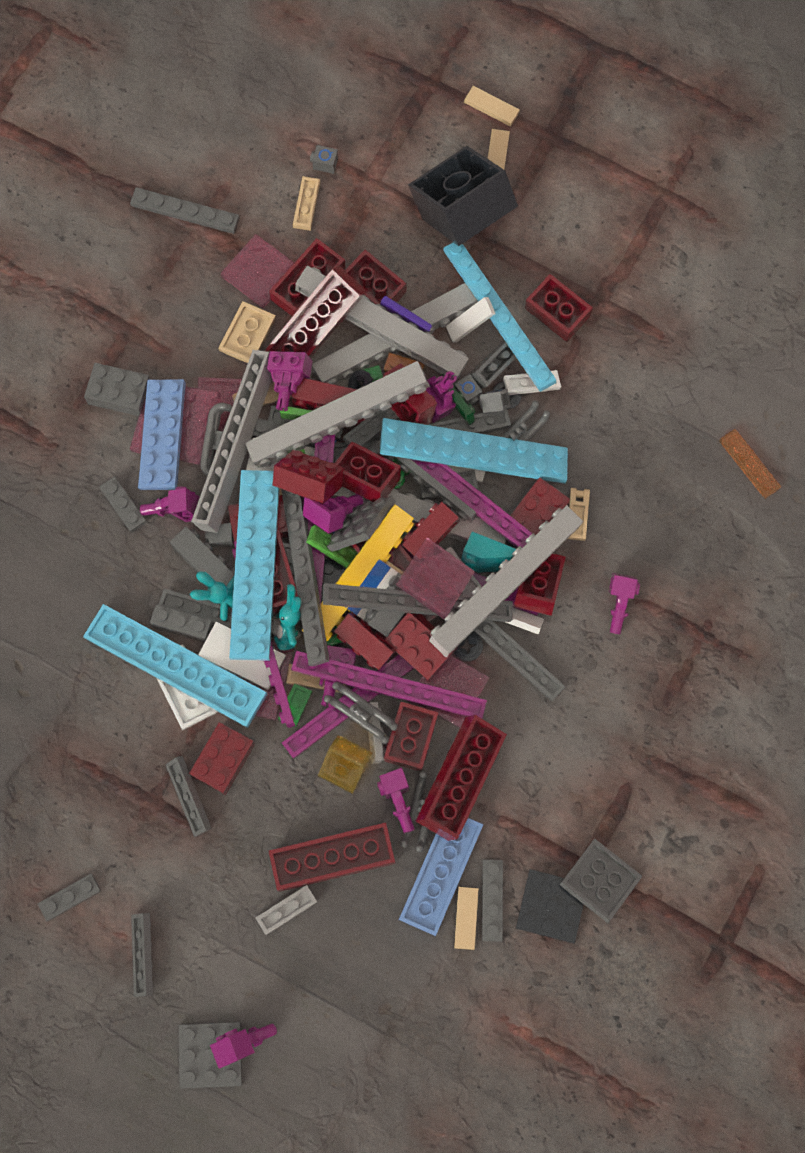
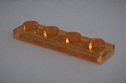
[719,429,781,499]

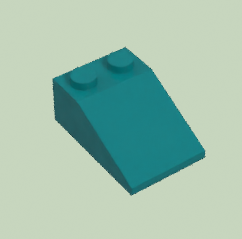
[461,531,516,573]

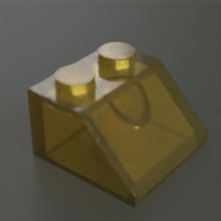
[318,735,373,794]

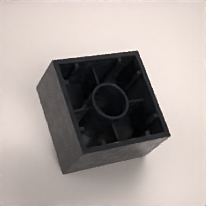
[408,146,518,246]

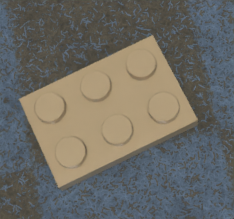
[218,301,276,363]

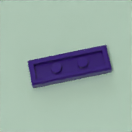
[380,296,432,332]

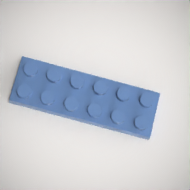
[138,379,186,490]
[399,818,483,936]

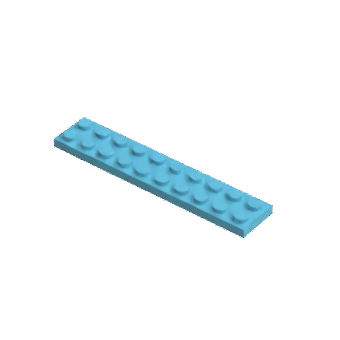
[380,418,568,484]
[229,470,279,661]
[83,604,267,728]

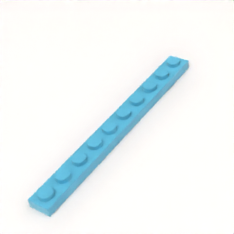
[444,243,556,392]

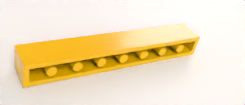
[302,504,414,642]

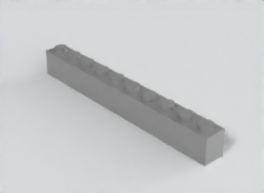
[295,266,469,382]
[312,283,478,385]
[191,350,272,533]
[245,361,430,468]
[331,487,507,544]
[429,506,584,657]

